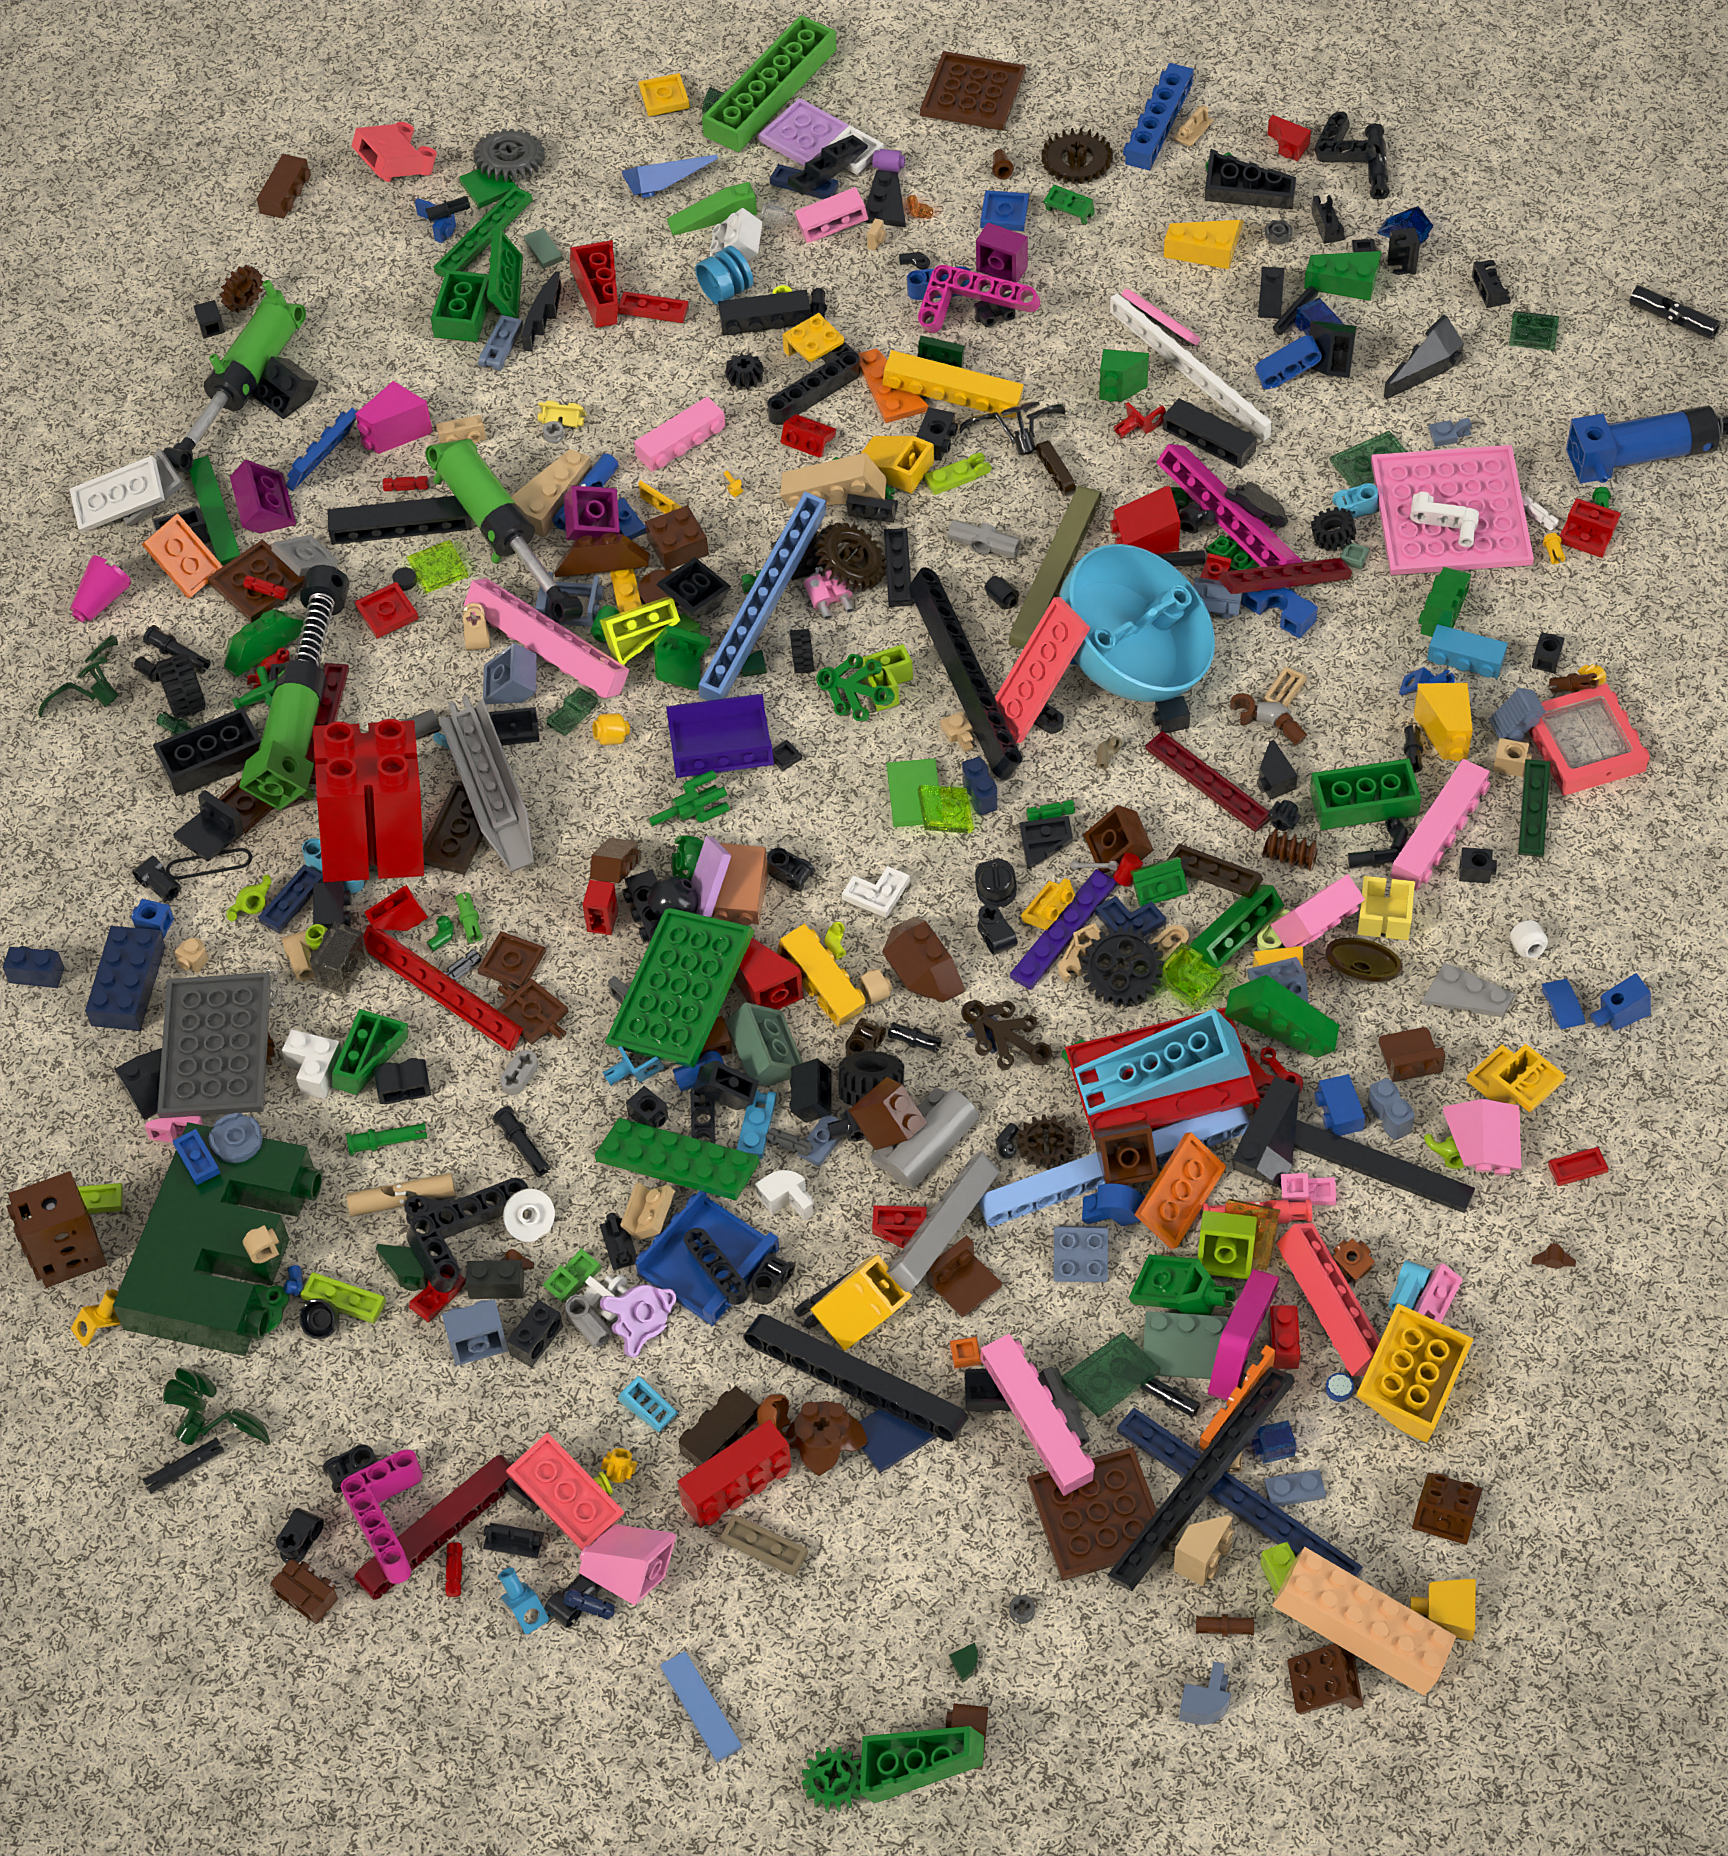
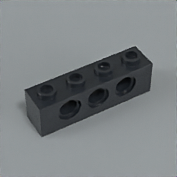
[622,869,662,945]

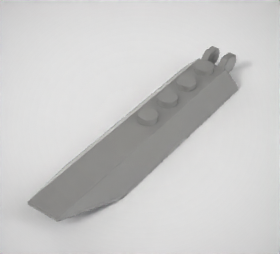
[438,695,534,872]

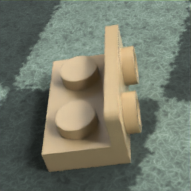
[436,415,486,444]
[620,1182,675,1240]

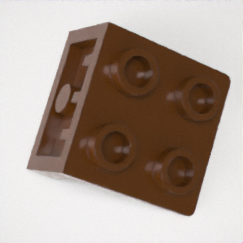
[926,1235,1002,1317]
[1412,1472,1482,1545]
[1287,1643,1363,1715]

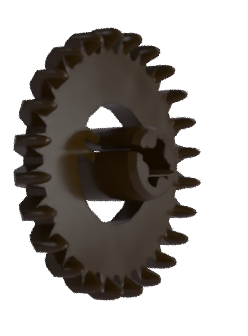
[1041,127,1113,184]
[814,523,886,592]

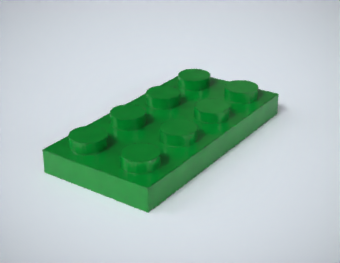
[487,228,523,319]

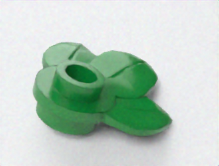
[254,1284,289,1333]

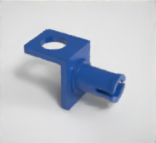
[1399,667,1455,696]

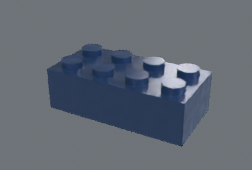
[85,926,165,1031]

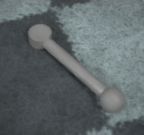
[1070,860,1119,871]

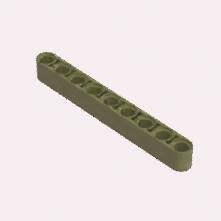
[1008,486,1102,649]

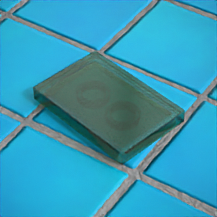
[1330,430,1407,488]
[1061,1332,1160,1418]

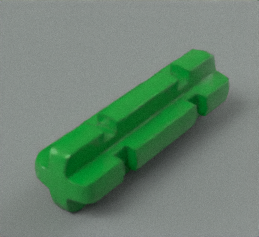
[1026,799,1075,821]

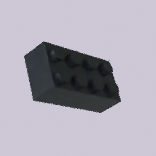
[153,707,261,797]

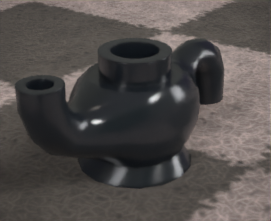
[1176,503,1216,534]

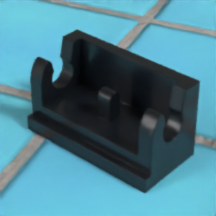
[1311,195,1345,244]
[1387,227,1420,275]
[1472,260,1511,308]
[489,707,540,746]

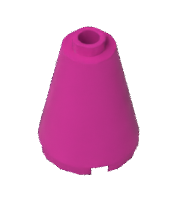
[70,555,131,623]

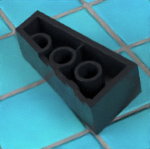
[1205,149,1296,210]

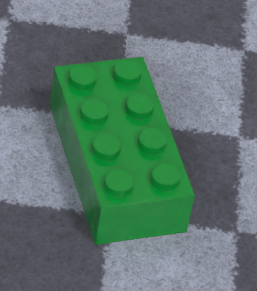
[1310,758,1421,830]

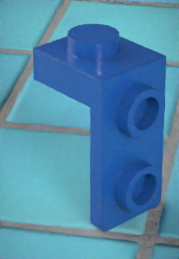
[415,198,456,243]

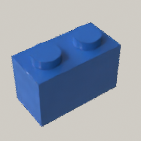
[1314,1074,1365,1136]

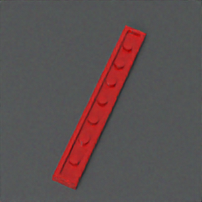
[359,924,523,1051]

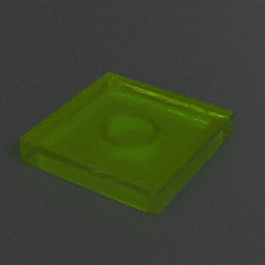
[406,539,469,594]
[917,784,974,833]

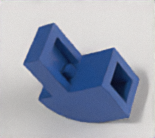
[1082,1184,1145,1226]

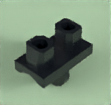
[974,292,1015,328]

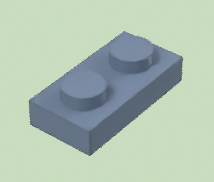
[1264,1469,1326,1507]

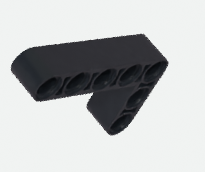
[767,342,860,425]
[406,1177,528,1293]

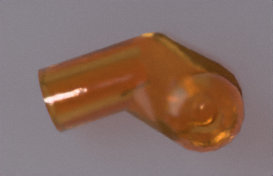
[907,195,934,219]

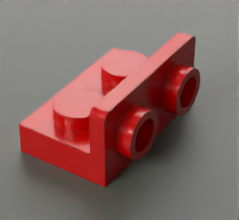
[780,414,837,458]

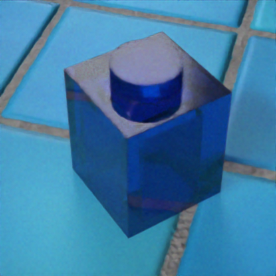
[1252,1420,1297,1464]

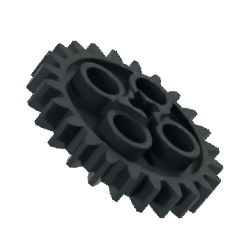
[1081,926,1165,1008]

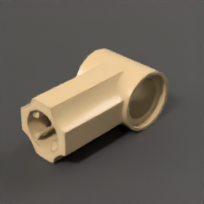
[281,931,317,981]

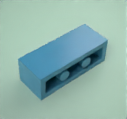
[1427,624,1508,679]

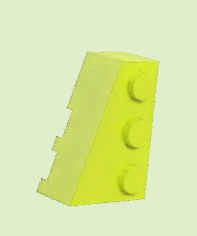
[600,597,680,665]

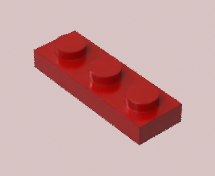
[618,291,689,323]

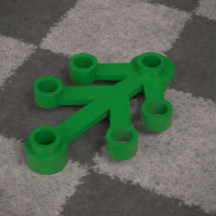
[816,654,895,722]

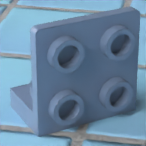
[1247,957,1309,1003]
[1053,1226,1108,1282]

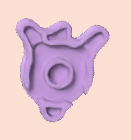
[600,1284,676,1358]

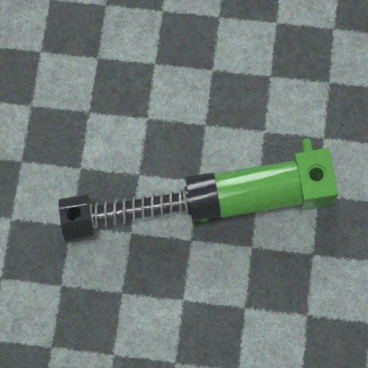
[239,565,350,811]

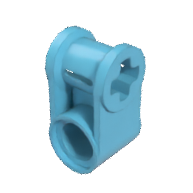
[1332,483,1379,519]

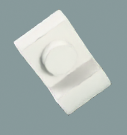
[755,1170,814,1221]

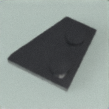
[1019,816,1073,869]

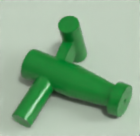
[232,666,276,709]

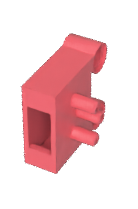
[351,122,437,182]

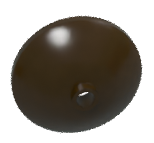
[1325,937,1402,984]

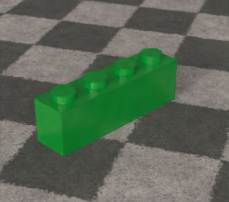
[1188,884,1285,969]

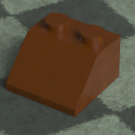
[1083,805,1154,873]
[848,1077,927,1150]
[1093,1120,1159,1185]

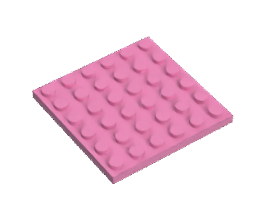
[1371,445,1534,575]

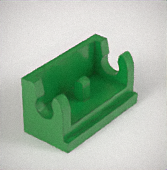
[1043,184,1095,225]

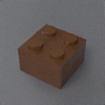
[645,505,709,570]

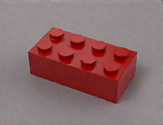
[677,1419,792,1529]

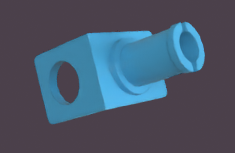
[602,1046,665,1086]
[498,1567,549,1634]

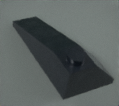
[1384,315,1464,399]
[114,1048,162,1121]
[1232,1076,1300,1189]

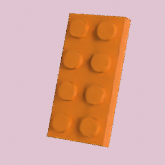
[1134,1132,1227,1249]

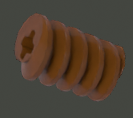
[1262,828,1318,872]

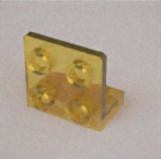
[1225,1199,1281,1271]

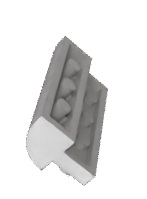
[870,1087,980,1189]

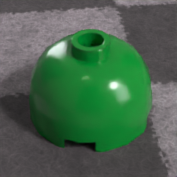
[671,835,704,882]

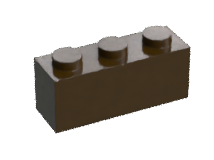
[678,1385,760,1467]

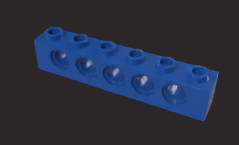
[1123,63,1194,171]

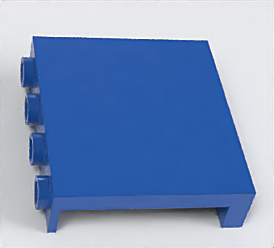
[635,1191,780,1326]

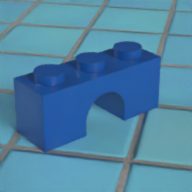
[1241,588,1318,639]

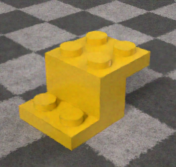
[1466,1043,1566,1113]

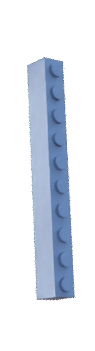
[699,492,826,701]

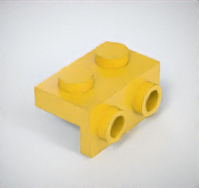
[1021,878,1076,930]

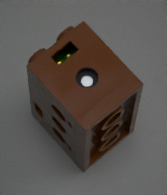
[6,1171,108,1288]

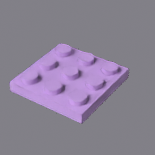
[758,98,849,166]

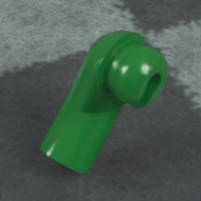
[427,915,454,952]

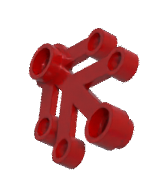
[1242,1043,1304,1109]

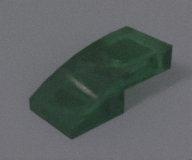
[546,688,598,736]

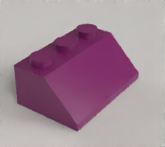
[230,459,296,534]

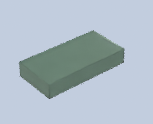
[524,228,563,269]

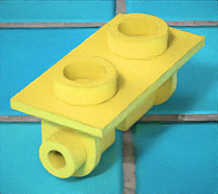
[538,400,587,428]

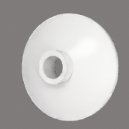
[503,1188,555,1242]

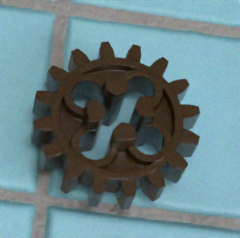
[1017,1114,1075,1170]

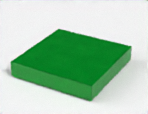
[459,168,517,209]

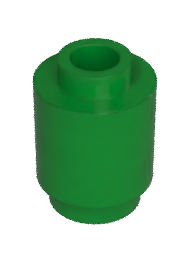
[590,605,620,642]

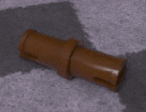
[1549,673,1598,693]
[1196,1614,1254,1637]

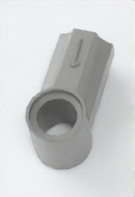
[565,1295,613,1349]

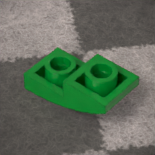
[1206,535,1260,571]

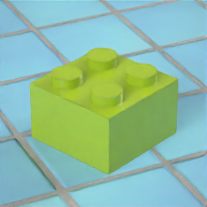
[1197,1210,1257,1279]

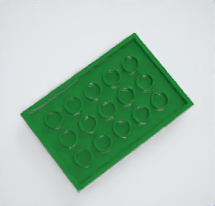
[605,908,755,1068]

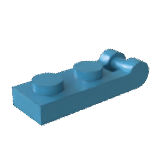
[736,1090,777,1159]

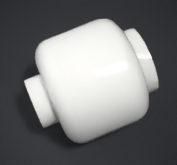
[1510,920,1548,958]

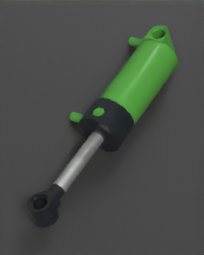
[163,280,306,472]
[425,439,583,623]

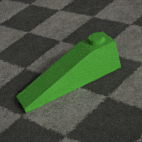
[667,182,757,236]

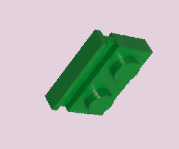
[1130,857,1189,907]

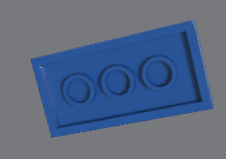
[286,407,357,491]

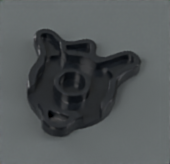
[1225,481,1288,527]

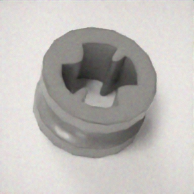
[543,421,564,443]

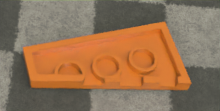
[858,348,929,424]
[1199,1345,1275,1451]

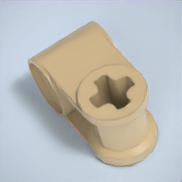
[463,602,491,651]

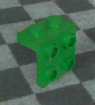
[654,625,711,691]

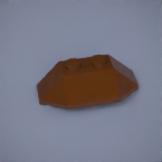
[554,533,650,577]
[882,917,965,1003]

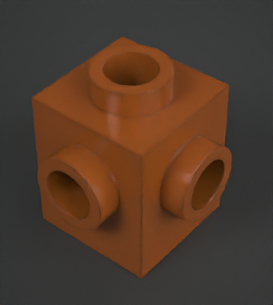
[1333,1238,1376,1283]

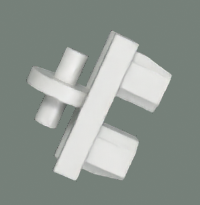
[583,1275,628,1323]

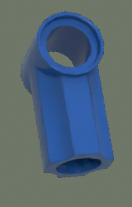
[673,1051,725,1092]

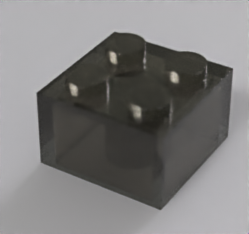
[310,922,369,998]

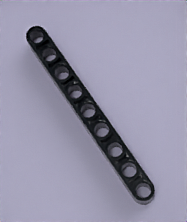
[743,1314,968,1442]

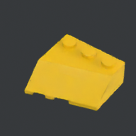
[1164,220,1244,269]

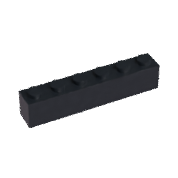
[327,495,471,545]

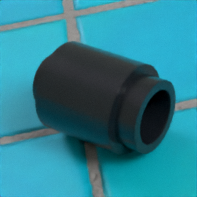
[984,576,1019,610]

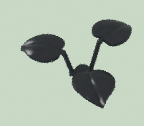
[959,401,1065,455]

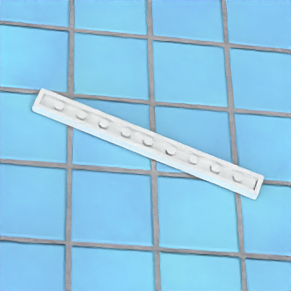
[1110,293,1272,441]

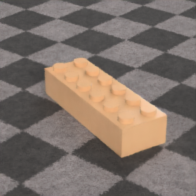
[1272,1547,1457,1696]

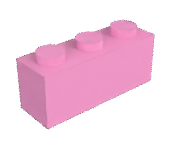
[794,187,868,243]

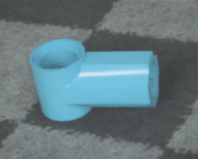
[1388,1260,1432,1311]

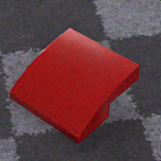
[1559,498,1621,558]

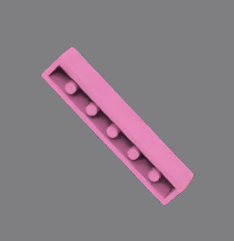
[1391,759,1491,890]
[980,1333,1095,1496]

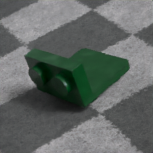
[917,335,965,368]

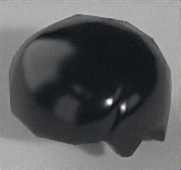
[299,1298,340,1339]

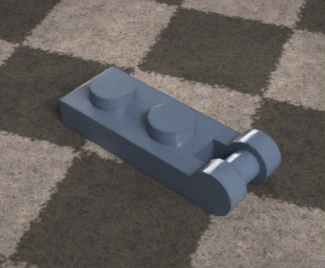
[478,315,523,371]

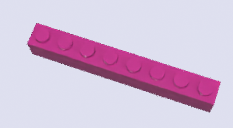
[1156,444,1303,567]

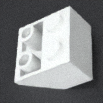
[710,208,762,261]

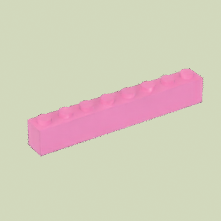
[463,578,630,698]

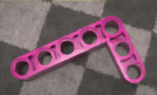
[918,265,1041,333]
[1207,1269,1280,1401]
[341,1449,423,1584]

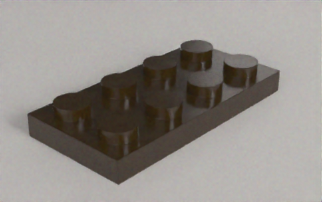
[423,780,484,875]

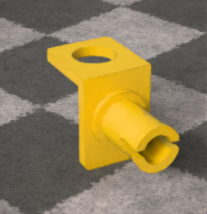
[71,1289,121,1347]

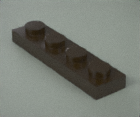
[1167,843,1263,898]

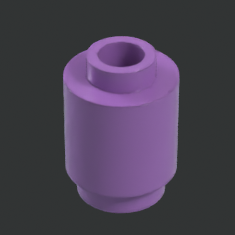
[873,148,905,173]

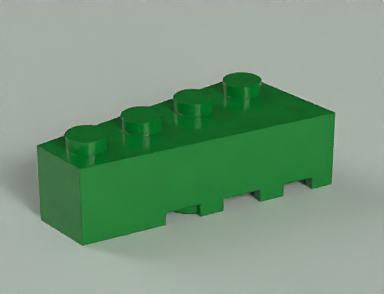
[860,1726,984,1803]

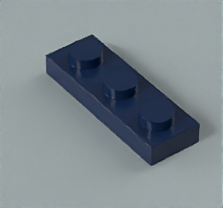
[770,164,839,199]
[258,864,323,933]

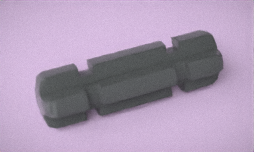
[766,1128,813,1156]

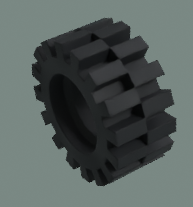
[1311,507,1356,551]
[790,628,814,674]

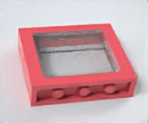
[1528,683,1650,796]

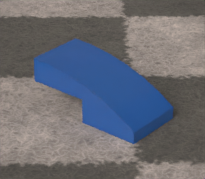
[1542,978,1585,1029]

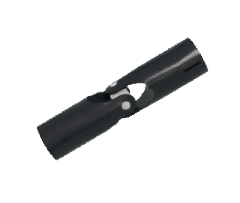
[1629,285,1721,340]

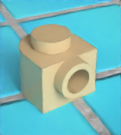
[174,938,208,973]
[860,969,892,1005]
[243,1225,279,1263]

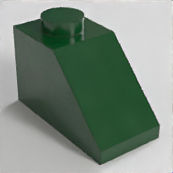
[376,1244,431,1291]

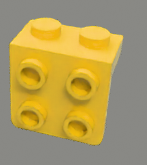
[782,313,844,362]

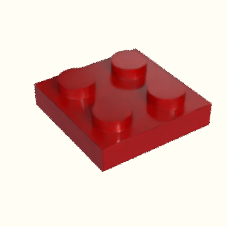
[354,582,419,639]

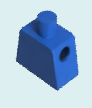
[1590,973,1651,1031]

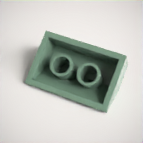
[726,1002,803,1086]
[1142,1311,1228,1379]

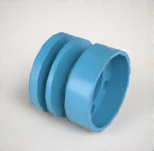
[695,245,754,305]

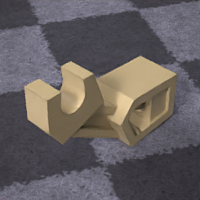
[1058,923,1101,983]

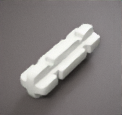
[1522,495,1559,531]

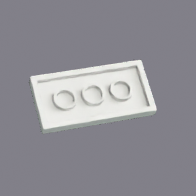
[70,456,165,533]

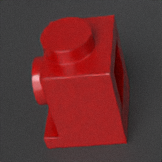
[1200,553,1231,580]

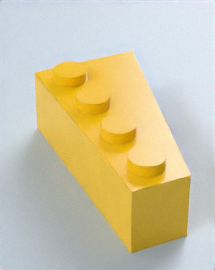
[777,923,866,1027]

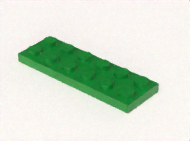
[594,1118,760,1201]

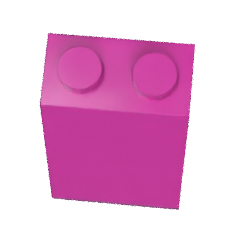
[355,381,433,454]

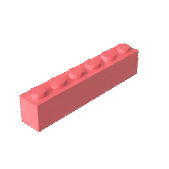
[1276,1223,1380,1376]

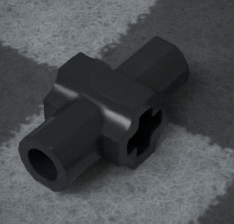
[827,1108,865,1142]

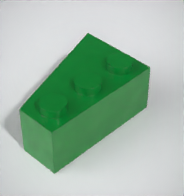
[1304,251,1382,301]
[1418,567,1471,637]
[332,1009,408,1095]

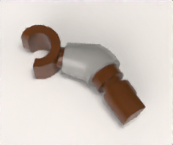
[1230,693,1307,746]

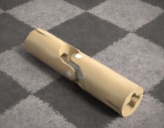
[346,1173,456,1217]

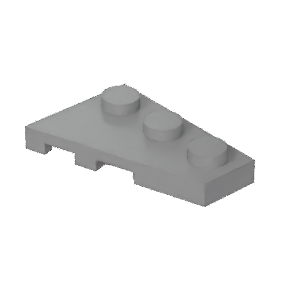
[1421,962,1515,1018]

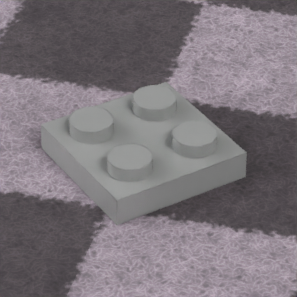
[271,534,338,577]

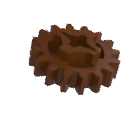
[220,265,264,313]

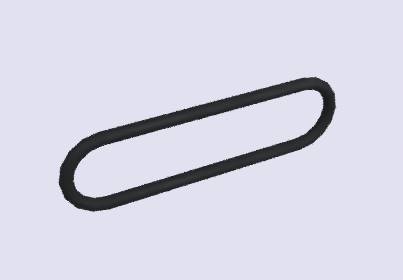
[166,848,252,880]

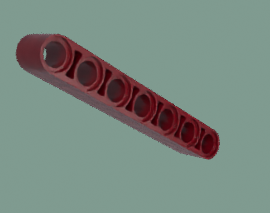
[354,1454,512,1600]

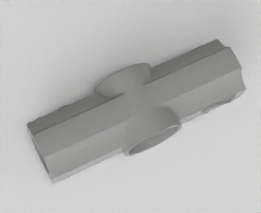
[948,520,1021,559]

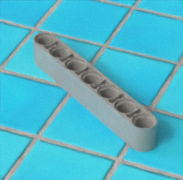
[886,1151,1000,1292]

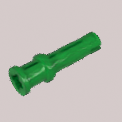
[346,1122,428,1156]

